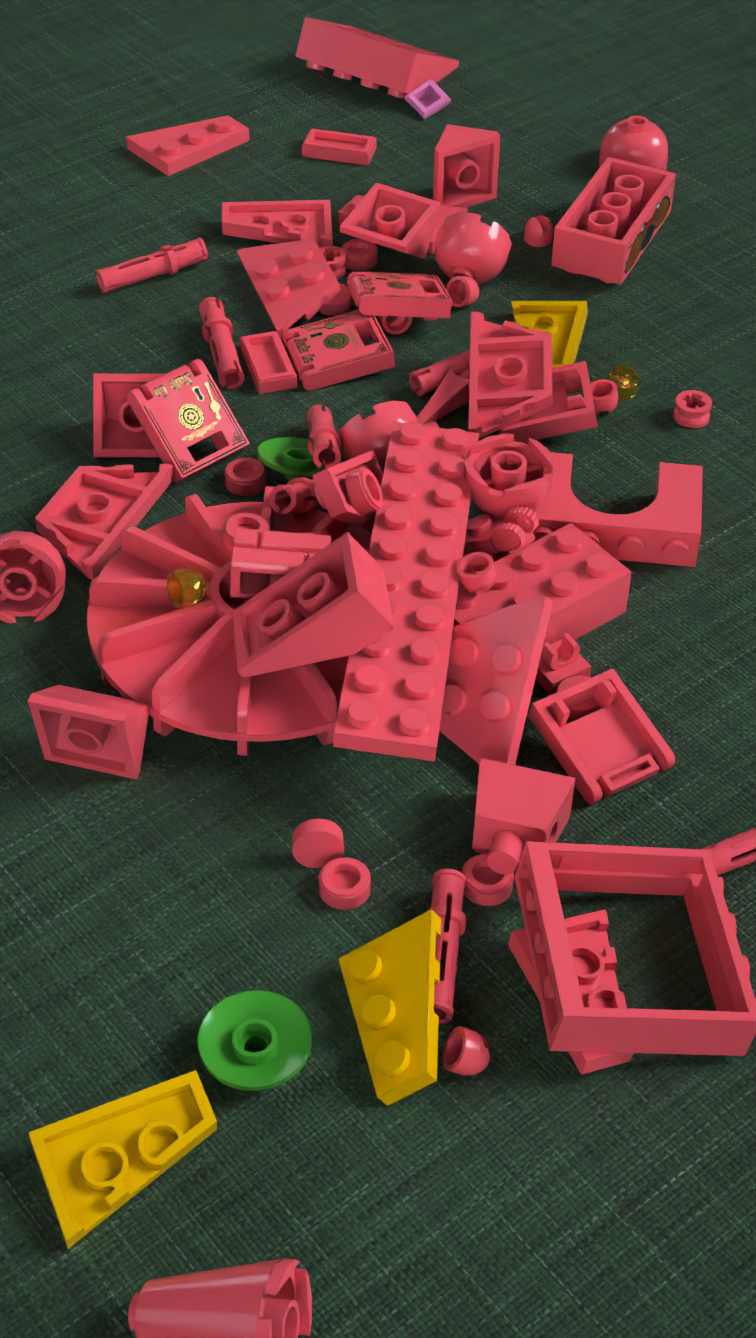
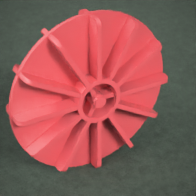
[87,486,372,756]

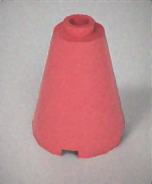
[128,1258,312,1338]

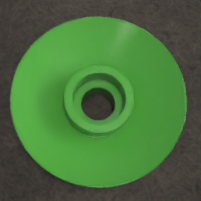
[257,437,342,481]
[198,990,312,1091]

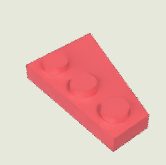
[126,115,250,176]

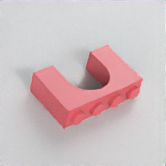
[533,452,703,567]

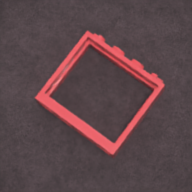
[514,841,756,1056]

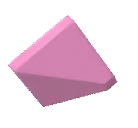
[405,79,451,120]

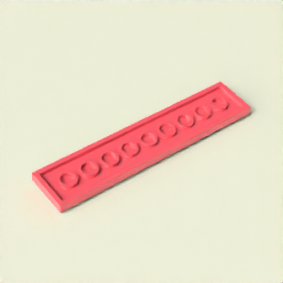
[333,421,479,762]

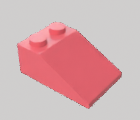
[232,532,395,678]

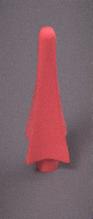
[417,369,470,425]

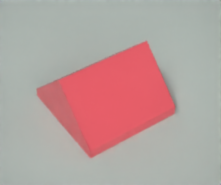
[433,124,500,208]
[339,183,441,259]
[93,373,164,458]
[28,685,151,780]

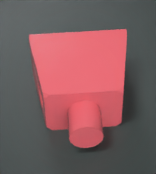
[472,758,576,874]

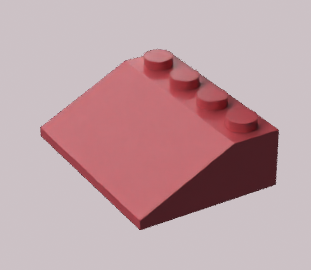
[295,17,460,99]

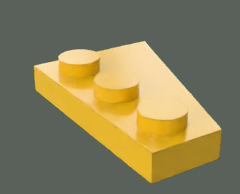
[511,301,588,368]
[338,909,441,1106]
[28,1070,217,1249]

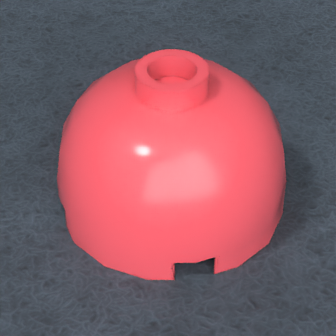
[599,116,668,171]
[434,212,512,285]
[339,400,420,473]
[464,434,554,517]
[0,531,66,623]

